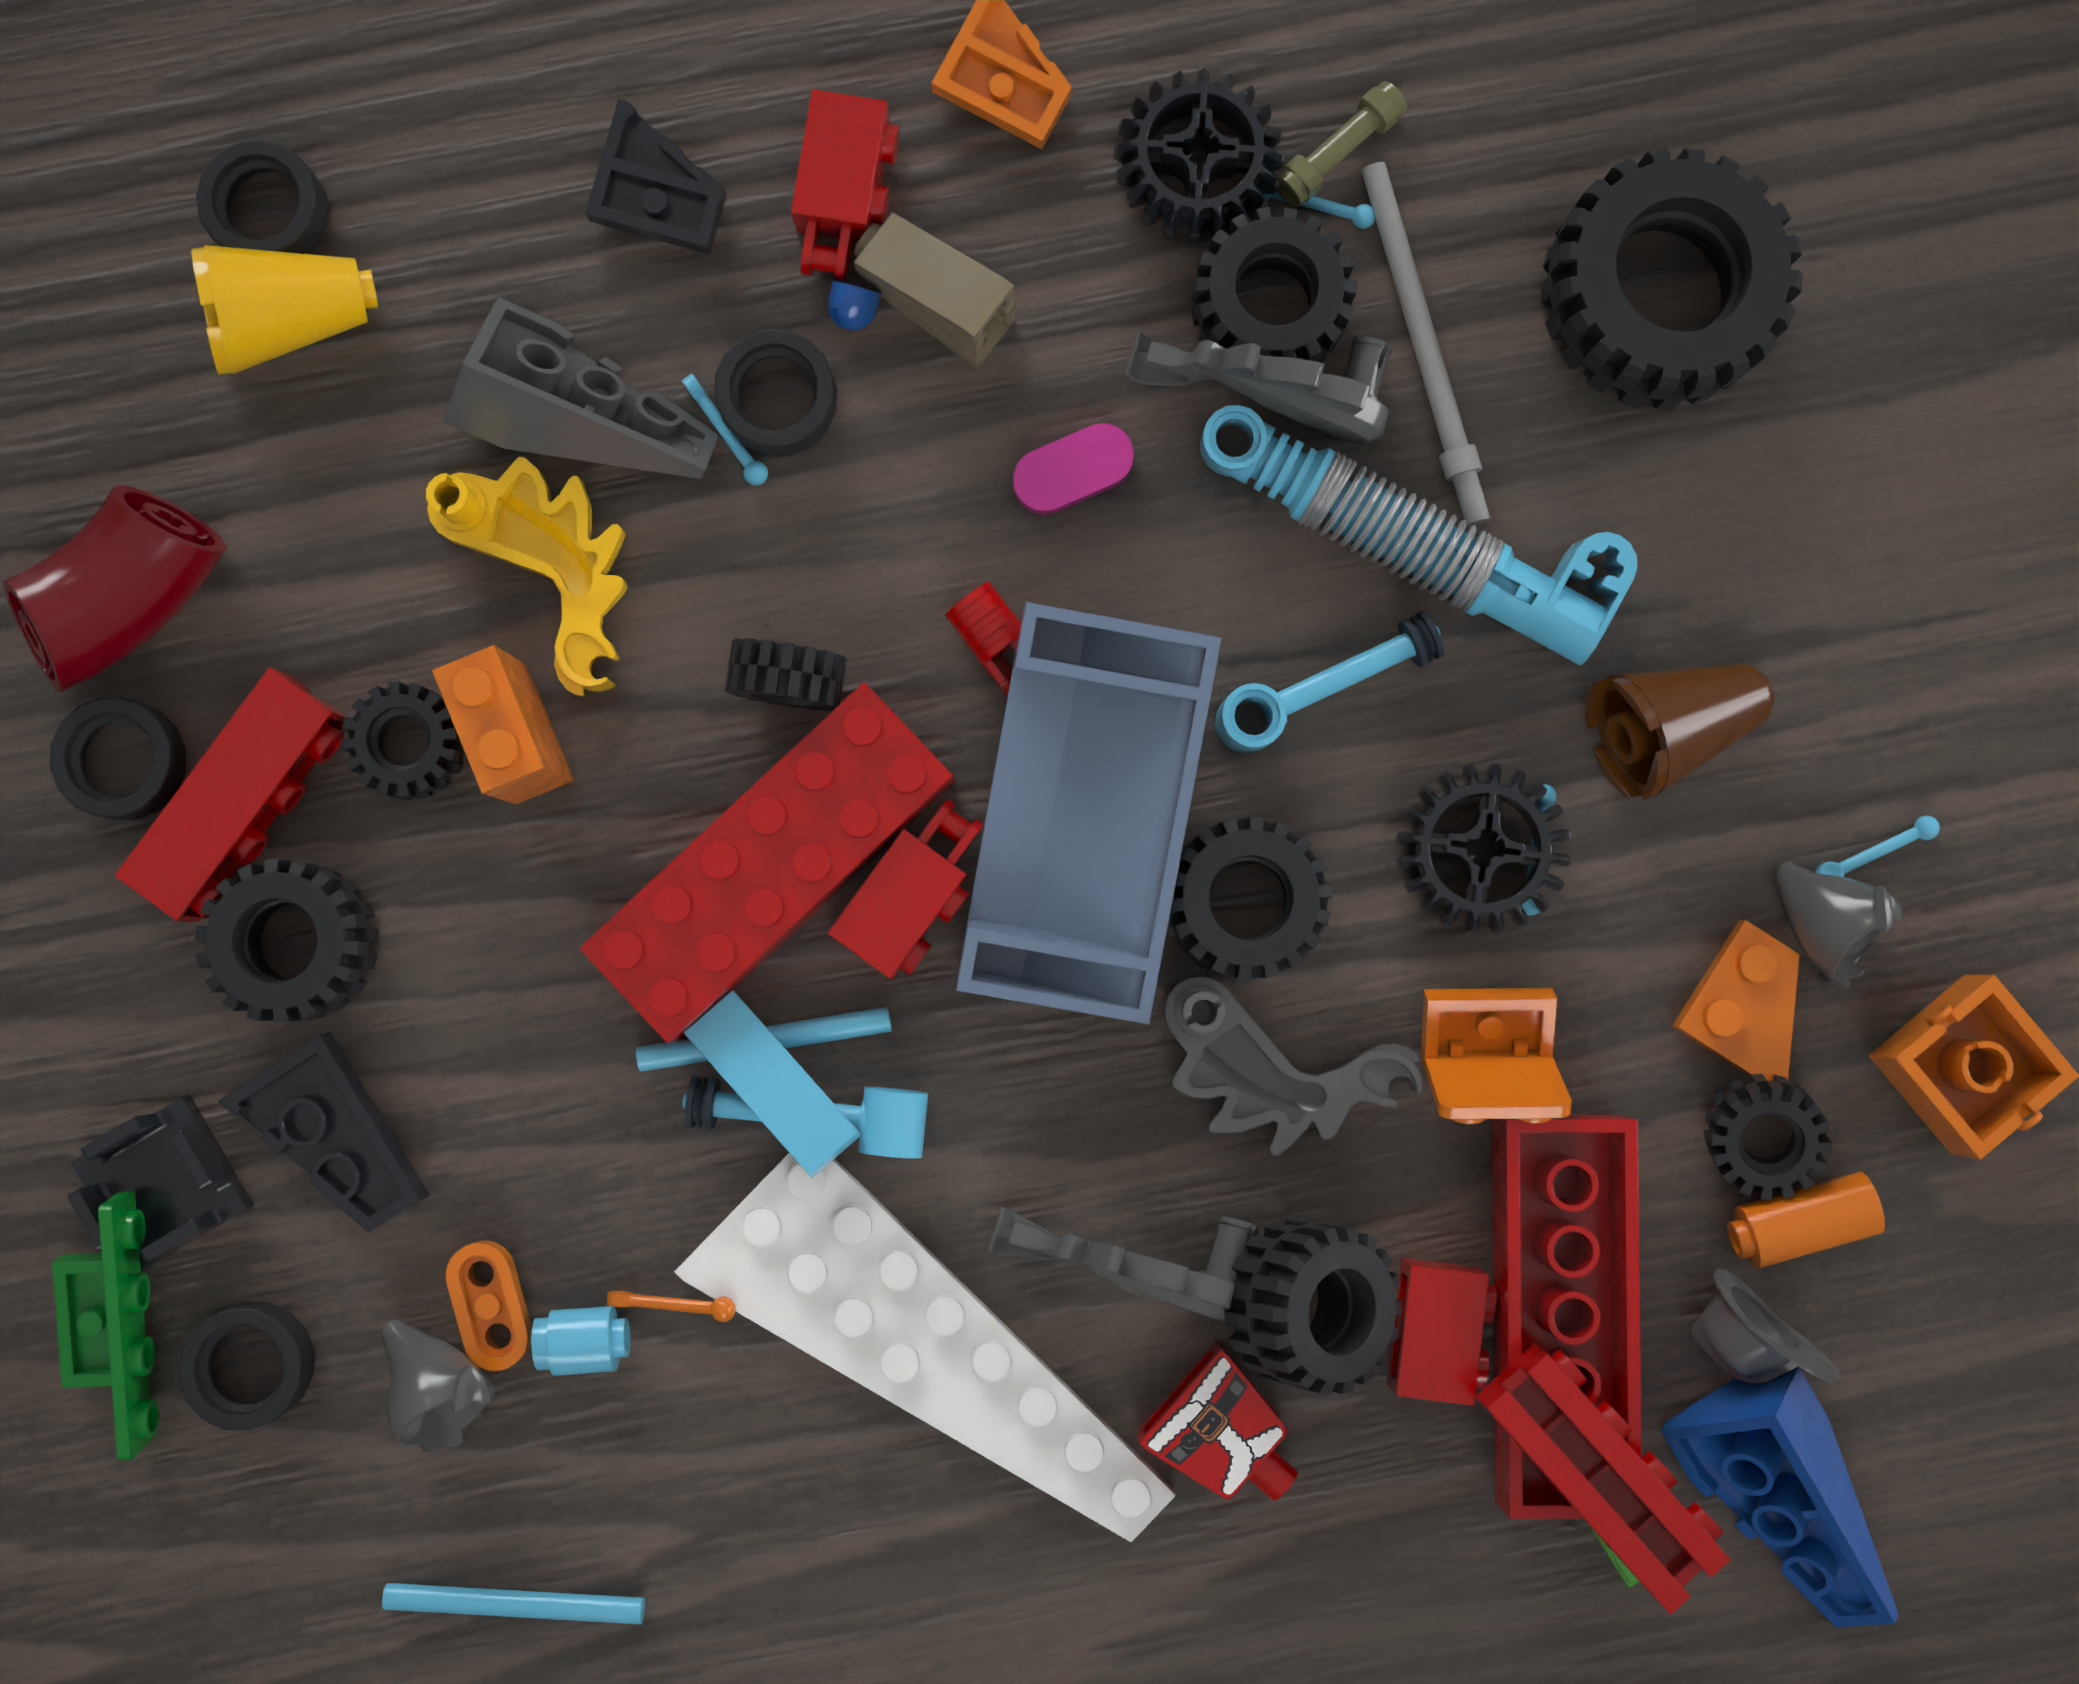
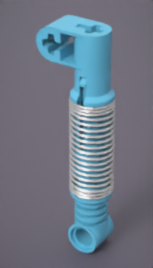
[1200,405,1638,666]

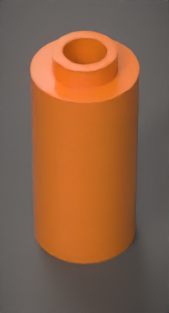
[1727,1171,1885,1269]

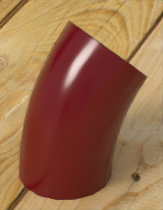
[2,485,227,692]

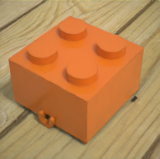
[1868,975,2079,1160]

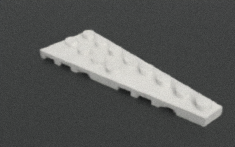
[674,1153,1176,1542]

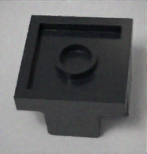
[68,1096,254,1271]

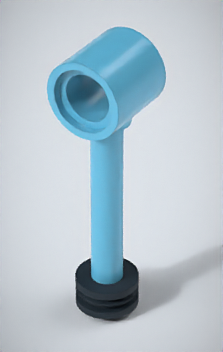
[1215,611,1444,754]
[682,1076,928,1158]

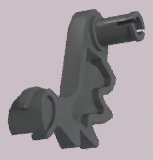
[1125,330,1393,444]
[988,1206,1260,1323]

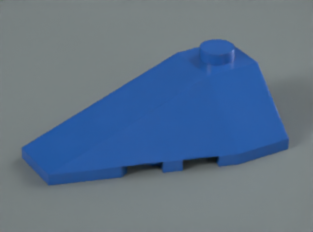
[1661,1366,1899,1627]

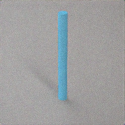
[636,1007,892,1072]
[382,1583,645,1625]

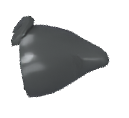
[1775,861,1902,989]
[381,1320,495,1453]

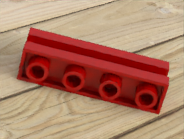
[114,667,348,923]
[1475,1344,1731,1615]

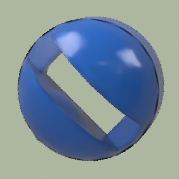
[828,281,881,331]

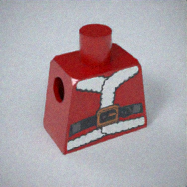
[1137,1340,1298,1502]

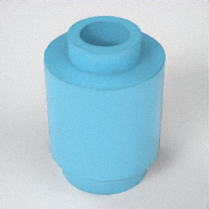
[531,1306,631,1376]

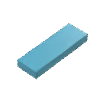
[684,990,861,1178]

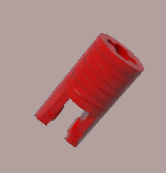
[944,581,1021,697]

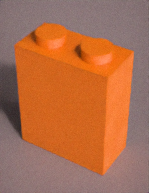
[432,645,574,805]

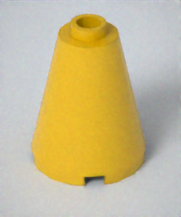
[191,245,378,375]

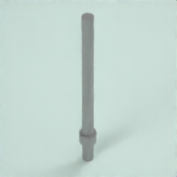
[1361,162,1491,527]

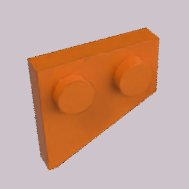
[931,0,1072,149]
[1672,920,1800,1081]

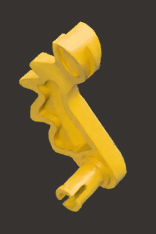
[426,457,628,696]

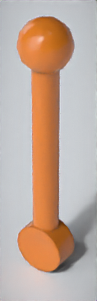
[606,1291,736,1322]

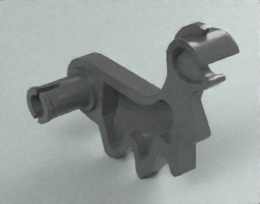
[1164,976,1423,1156]

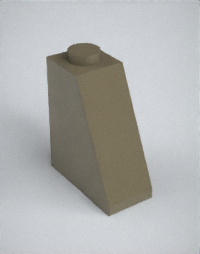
[854,212,1015,369]

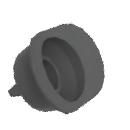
[1691,1268,1841,1383]

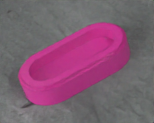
[1013,423,1134,515]

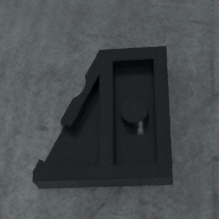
[585,99,727,254]

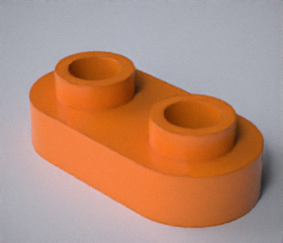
[446,1240,532,1371]

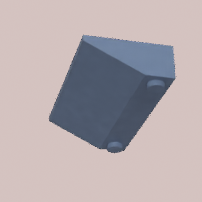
[956,602,1222,1024]

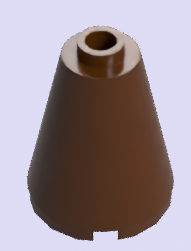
[1585,664,1774,800]

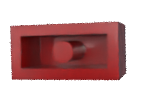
[1387,1258,1497,1406]

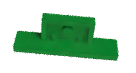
[52,1191,160,1461]

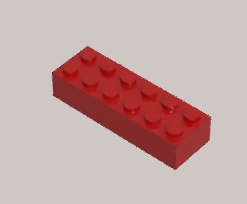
[579,682,955,1044]
[1492,1115,1642,1519]

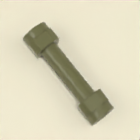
[1277,81,1407,208]

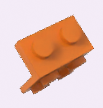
[1420,988,1572,1124]

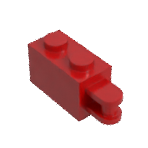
[791,89,900,281]
[828,799,984,979]

